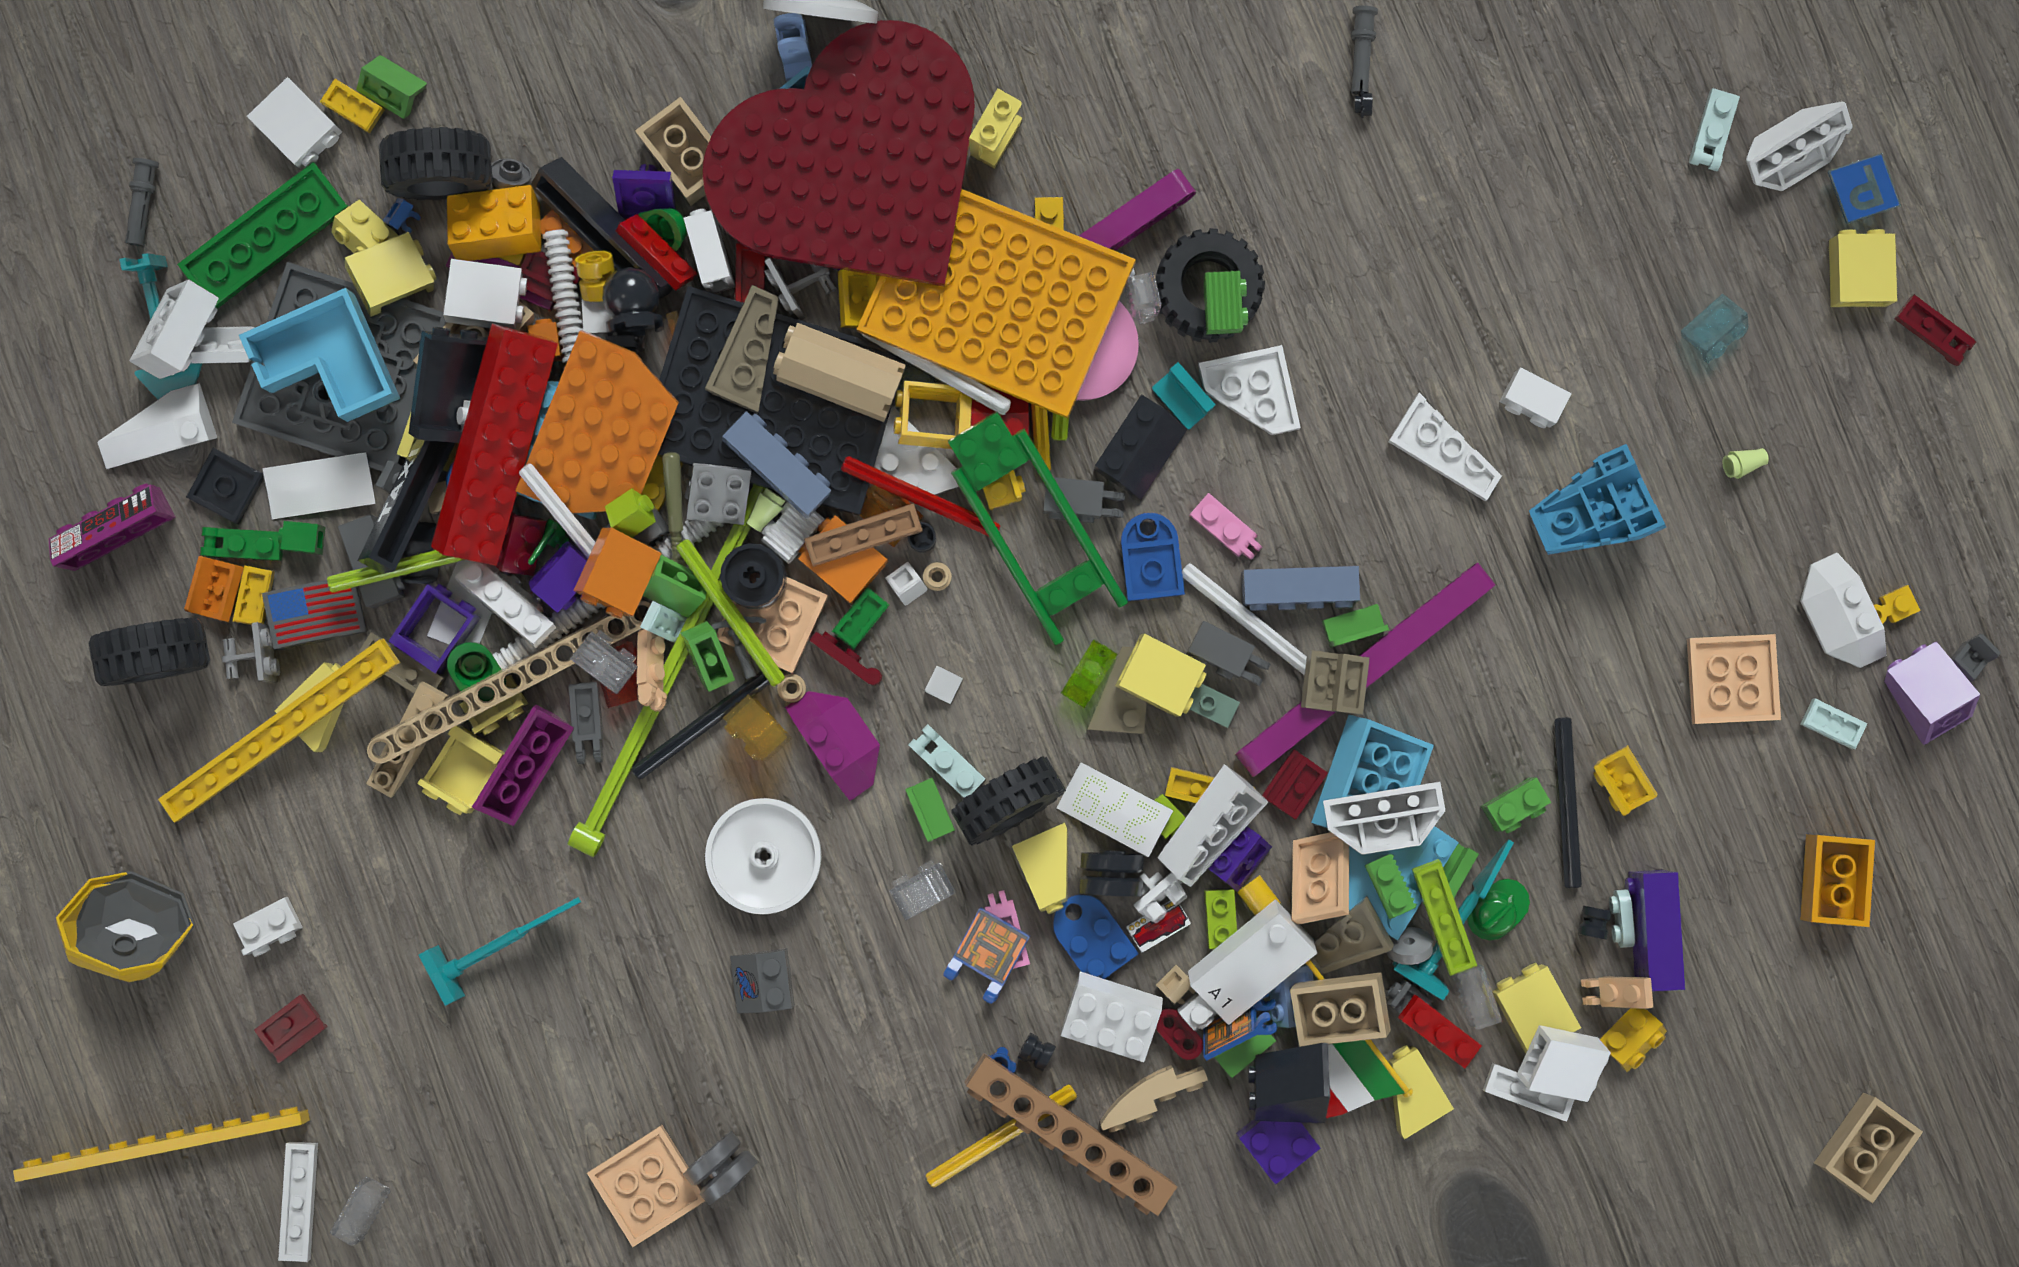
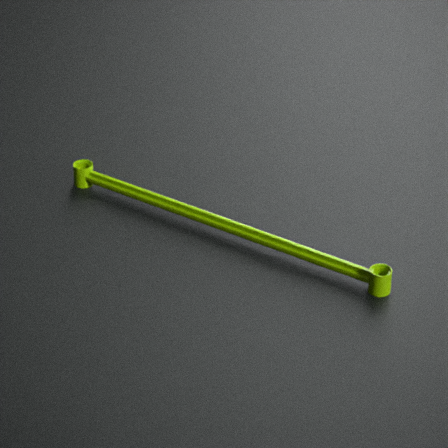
[567,485,766,858]

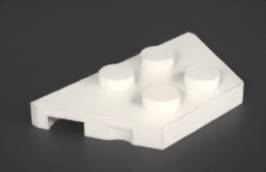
[874,406,959,504]

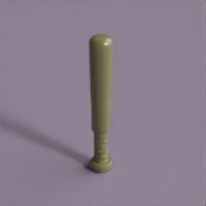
[662,452,687,566]

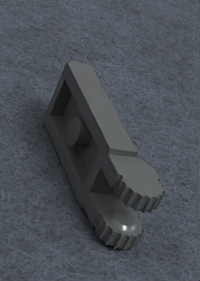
[569,682,603,764]

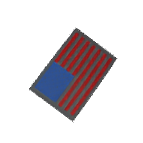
[262,580,367,650]

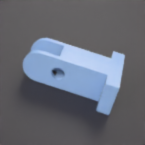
[773,13,812,82]

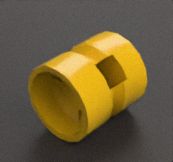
[575,251,615,302]

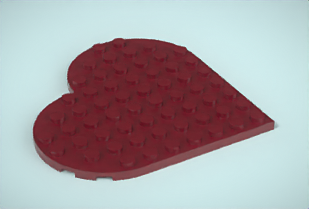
[703,20,975,287]

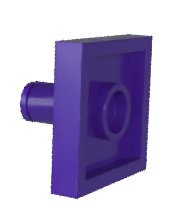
[612,164,676,218]

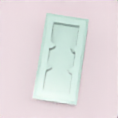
[640,601,687,643]
[1800,698,1867,749]

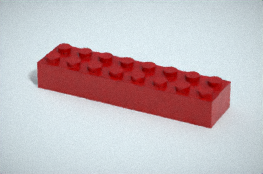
[431,324,558,566]

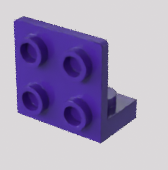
[1208,826,1272,892]

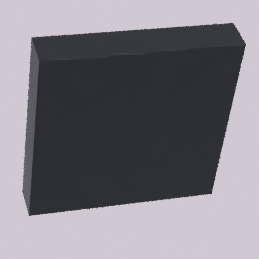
[186,447,264,525]

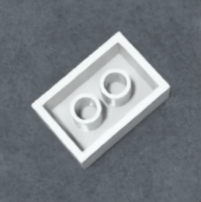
[129,280,219,379]
[1061,972,1163,1062]

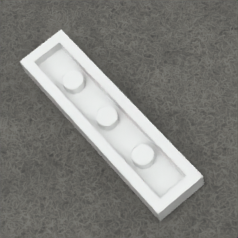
[455,561,556,648]
[278,1142,318,1262]

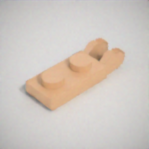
[637,629,667,712]
[1581,977,1653,1009]

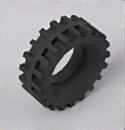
[951,756,1066,846]

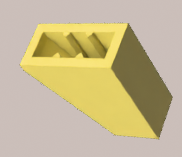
[275,662,344,752]
[1012,823,1068,914]
[1388,1045,1454,1139]

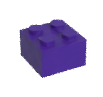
[528,541,588,613]
[1236,1119,1321,1185]

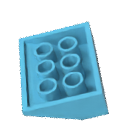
[1311,715,1434,829]
[1349,826,1459,940]

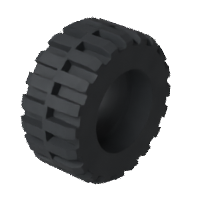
[379,127,493,200]
[1154,228,1265,343]
[88,618,210,686]

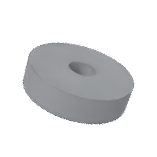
[1387,927,1433,965]

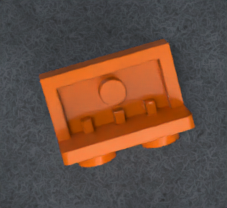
[184,556,244,622]

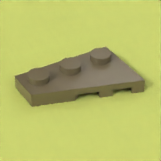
[1087,646,1147,734]
[1310,896,1394,975]

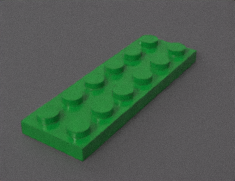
[177,162,349,309]

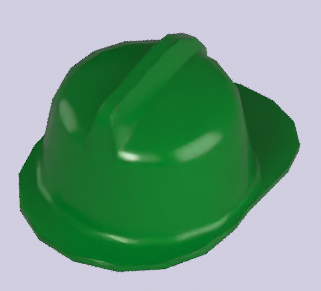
[638,208,687,251]
[447,642,506,701]
[1467,879,1530,941]

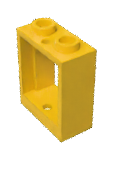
[893,381,972,449]

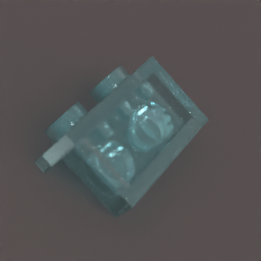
[1681,293,1749,363]

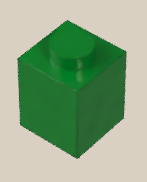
[278,521,326,555]

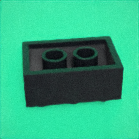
[1094,394,1187,500]

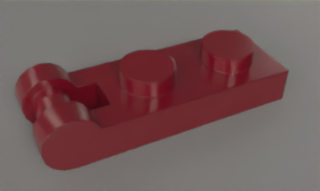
[1894,294,1976,366]
[809,631,882,686]

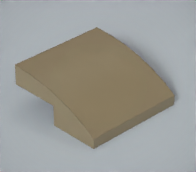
[1301,650,1369,715]

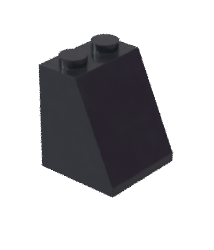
[1248,1043,1330,1123]

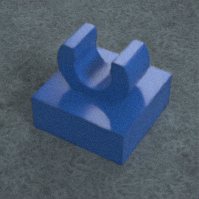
[383,198,421,233]

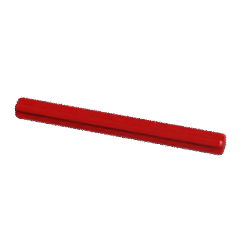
[841,457,1000,536]

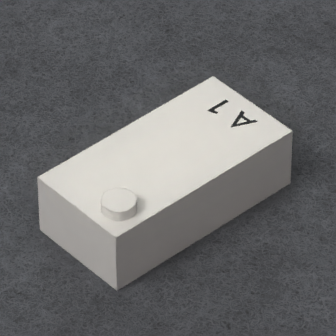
[1188,899,1317,1025]

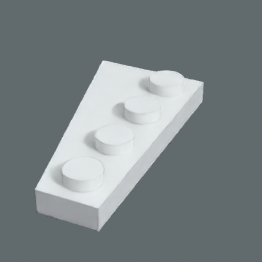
[1388,392,1502,501]

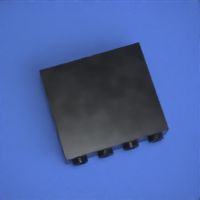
[408,327,489,443]

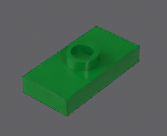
[832,587,890,649]

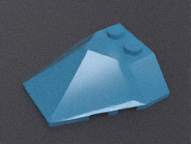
[1529,444,1667,555]

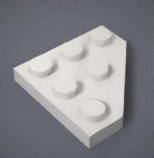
[1198,345,1301,435]

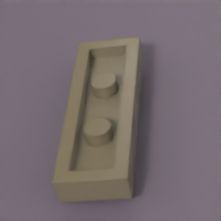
[356,632,446,694]

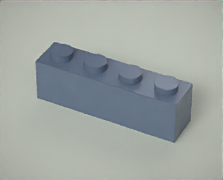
[722,411,831,519]
[1241,566,1360,611]

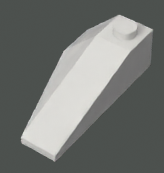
[97,383,217,469]

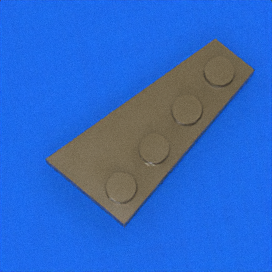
[705,285,779,414]

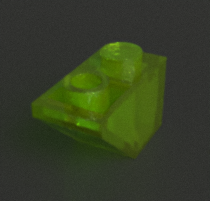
[1060,639,1118,708]

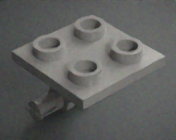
[765,258,837,320]
[684,463,751,525]
[222,622,280,683]

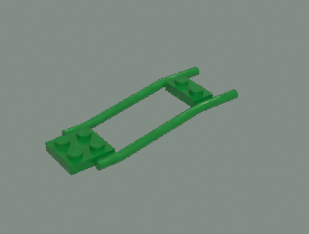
[948,411,1128,645]

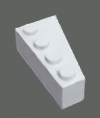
[1158,764,1268,887]

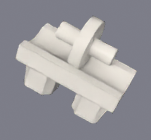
[1133,872,1187,923]

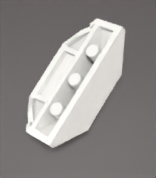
[1746,102,1853,191]
[1800,553,1887,668]
[1323,782,1445,855]

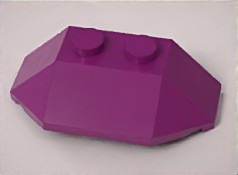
[785,691,880,801]

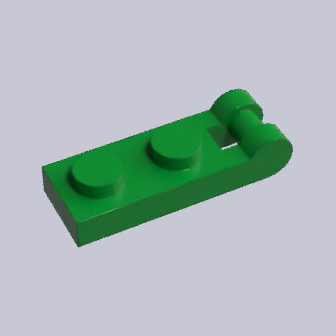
[200,527,283,561]

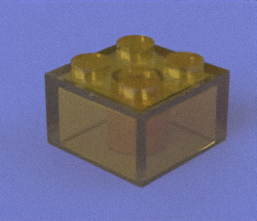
[723,694,792,761]

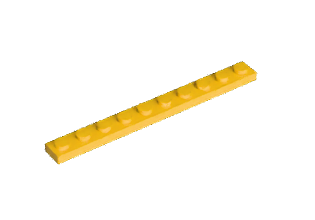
[158,638,400,823]
[13,1106,310,1182]

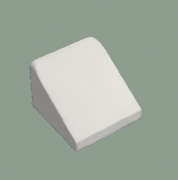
[885,562,928,606]
[925,666,963,704]

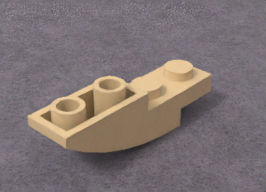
[366,682,448,798]
[1100,1065,1208,1132]

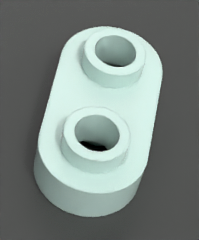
[1609,889,1635,948]

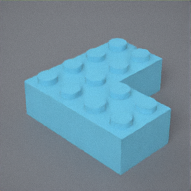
[239,288,400,422]

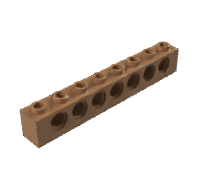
[964,1053,1177,1216]

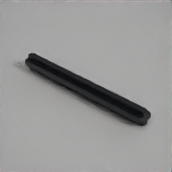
[631,671,770,779]
[1554,717,1582,888]

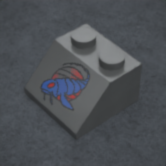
[730,948,795,1013]

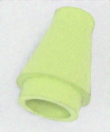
[1722,448,1769,479]
[746,488,785,532]

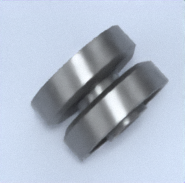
[683,1131,758,1205]

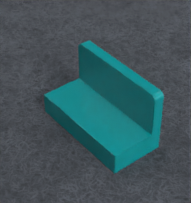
[1152,362,1216,430]

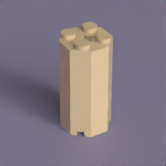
[773,323,906,422]

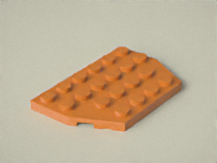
[516,330,679,513]

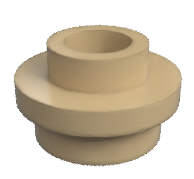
[923,562,952,591]
[777,674,806,703]

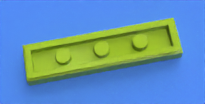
[1411,859,1477,976]

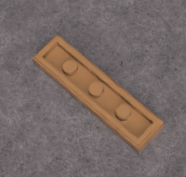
[804,503,923,567]

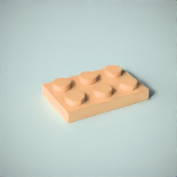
[1292,832,1349,925]

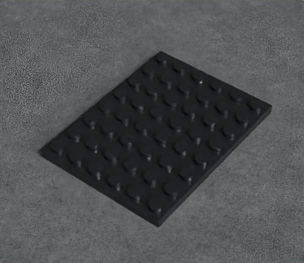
[657,286,905,516]

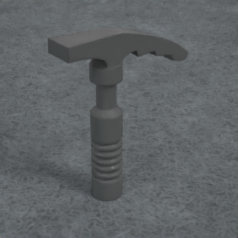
[711,616,766,679]

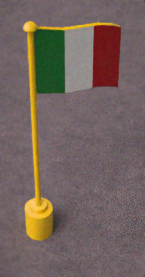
[1237,875,1413,1118]

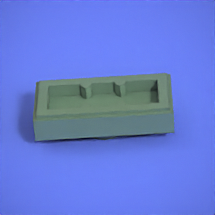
[1189,684,1240,728]

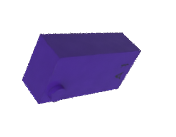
[1625,870,1685,991]

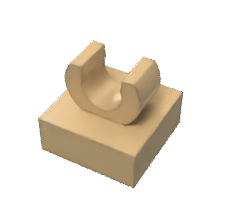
[1156,965,1196,1005]

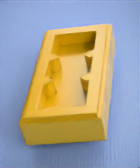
[320,79,385,134]
[233,565,275,625]

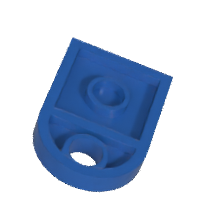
[1121,513,1185,602]
[1053,894,1139,979]

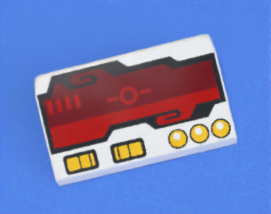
[1126,900,1191,953]

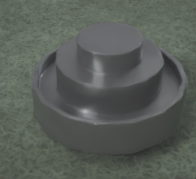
[492,159,531,189]

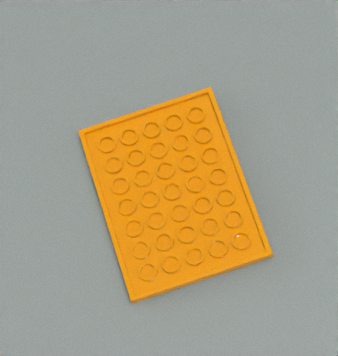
[857,189,1136,419]

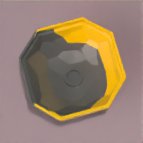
[56,871,194,982]

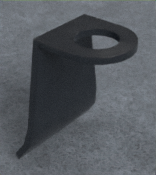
[402,522,440,584]

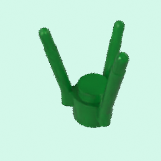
[528,519,570,565]

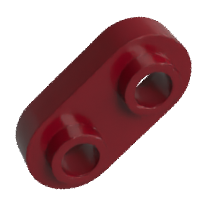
[1156,1008,1203,1060]

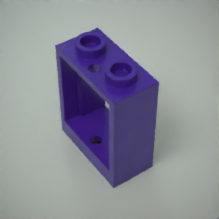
[389,584,481,674]

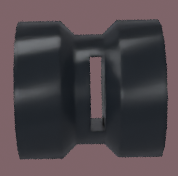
[908,522,936,553]
[1578,905,1612,940]
[1017,1032,1056,1072]

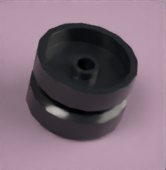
[720,543,787,610]
[1079,850,1144,896]

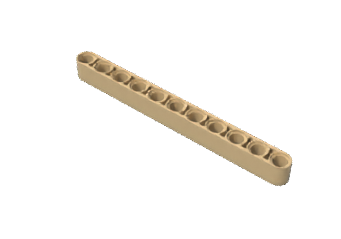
[367,600,651,764]

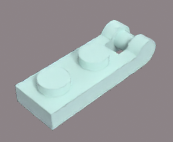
[1689,88,1740,171]
[908,724,985,798]

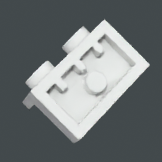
[190,327,254,363]
[233,897,303,957]

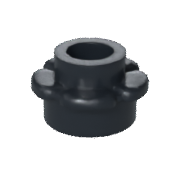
[1355,90,1373,118]

